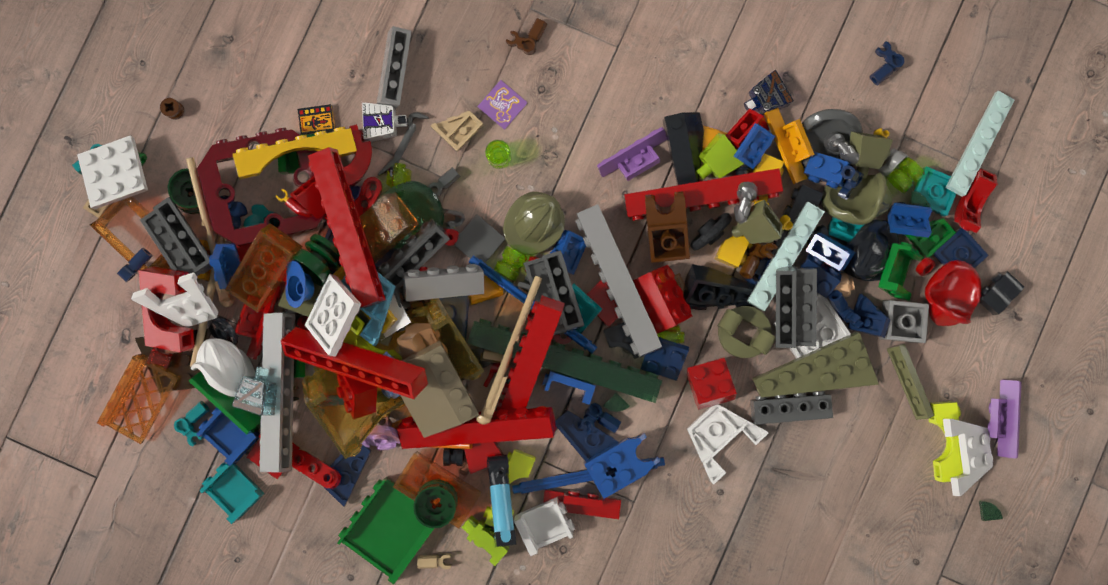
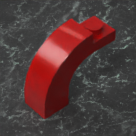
[343,124,372,188]
[954,168,998,233]

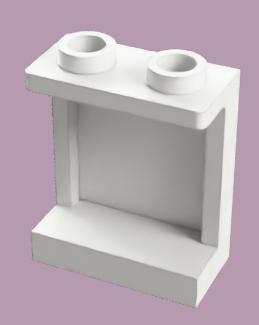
[514,497,575,556]

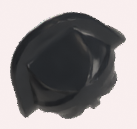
[843,219,899,281]

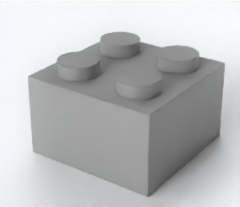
[880,300,929,343]

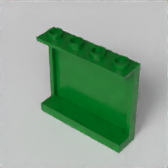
[337,477,434,585]

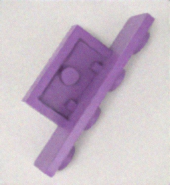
[597,127,667,181]
[988,380,1021,458]

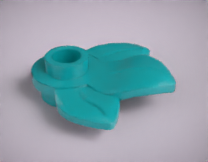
[243,204,279,242]

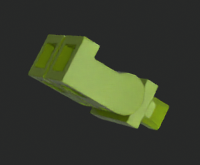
[461,515,510,566]

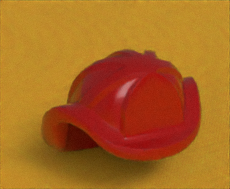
[925,260,981,326]

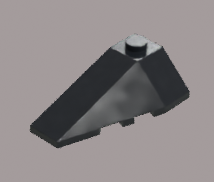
[663,112,704,185]
[683,264,756,310]

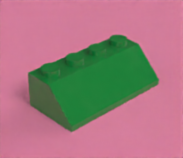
[189,371,261,435]

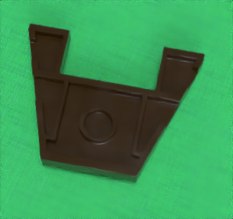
[135,328,212,393]

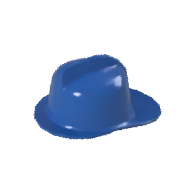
[285,261,314,308]

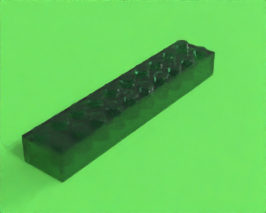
[467,318,662,403]

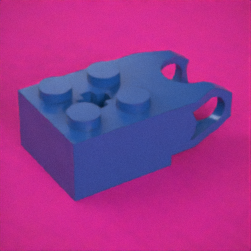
[584,433,660,499]

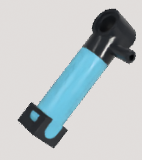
[487,455,517,548]

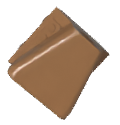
[397,323,448,360]

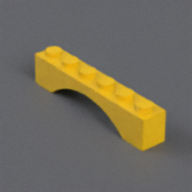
[233,127,357,180]
[715,153,784,268]

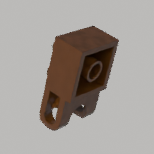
[645,191,690,263]

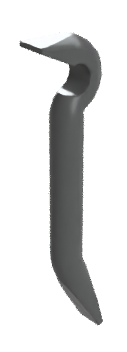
[378,112,429,176]

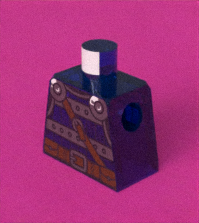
[744,70,794,115]

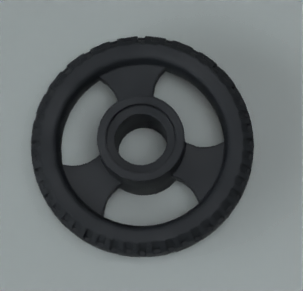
[690,213,732,251]

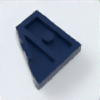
[848,294,891,338]

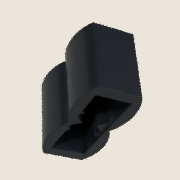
[979,271,1024,315]

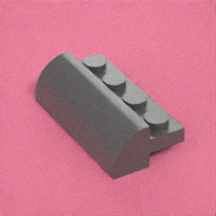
[140,197,212,276]
[524,250,584,336]
[776,266,817,348]

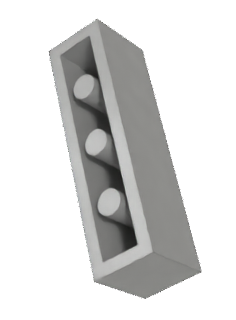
[377,26,411,109]
[402,264,484,301]

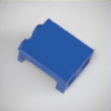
[542,371,596,405]
[197,407,260,466]

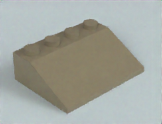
[401,341,479,438]

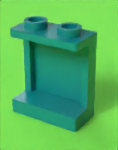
[199,462,265,524]

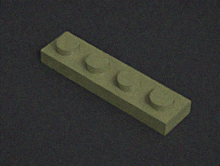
[887,344,935,420]

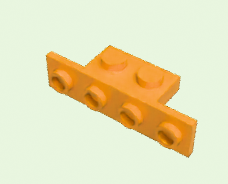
[764,108,815,184]

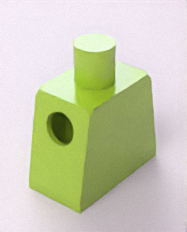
[697,133,744,179]

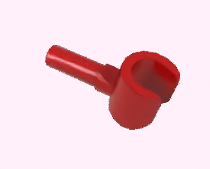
[483,363,500,387]

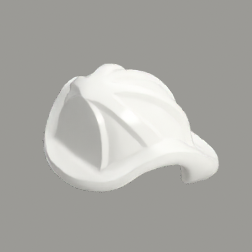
[191,338,256,397]

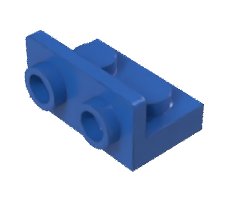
[734,123,775,169]
[550,230,586,275]

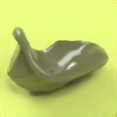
[821,173,893,225]
[503,192,565,255]

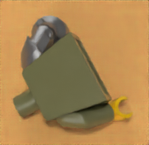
[824,128,893,178]
[732,182,793,244]

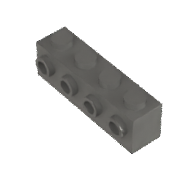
[377,219,450,288]
[750,391,833,424]

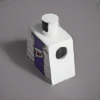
[362,103,407,142]

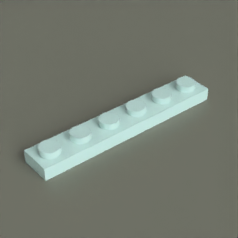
[945,91,1015,197]
[747,202,825,311]

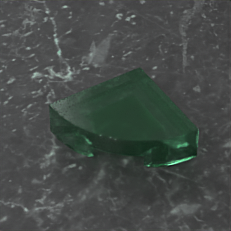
[910,191,930,207]
[603,392,630,412]
[979,501,1003,521]

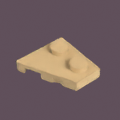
[431,111,484,152]

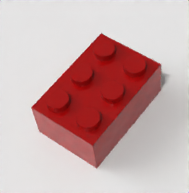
[633,264,693,334]

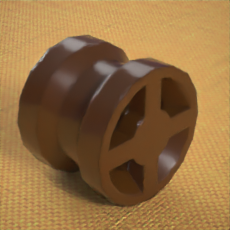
[160,98,184,120]

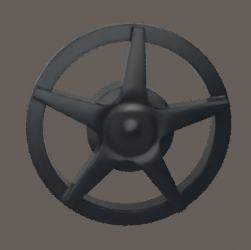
[208,316,239,346]

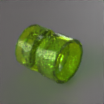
[485,140,511,169]
[887,157,925,194]
[494,246,528,281]

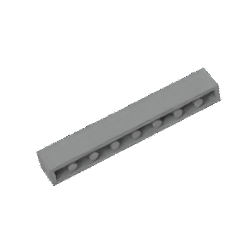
[575,204,662,357]
[259,313,295,472]

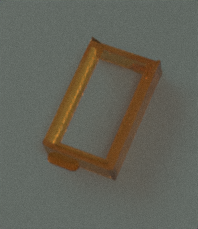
[89,196,169,271]

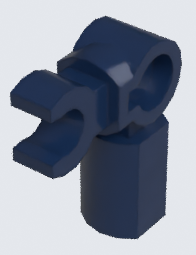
[870,41,905,86]
[838,166,864,200]
[117,248,153,282]
[828,290,864,329]
[578,403,621,434]

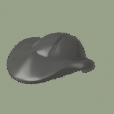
[801,109,863,168]

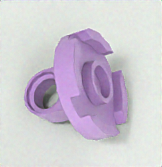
[361,413,400,450]

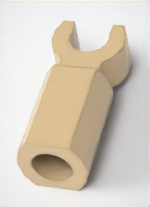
[417,553,451,569]

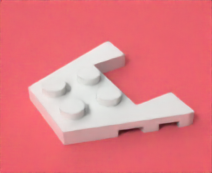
[131,272,218,327]
[687,405,768,485]
[943,419,993,496]

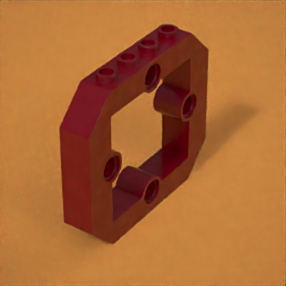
[197,128,323,246]

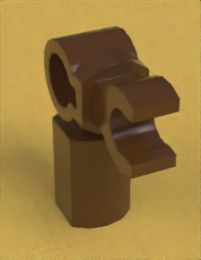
[506,18,548,55]
[739,242,778,279]

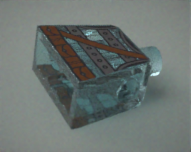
[232,367,277,416]

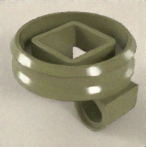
[717,306,776,358]

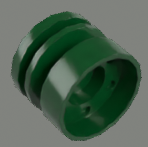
[167,168,200,215]
[291,234,341,286]
[413,479,458,529]

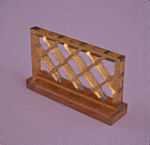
[97,354,179,444]

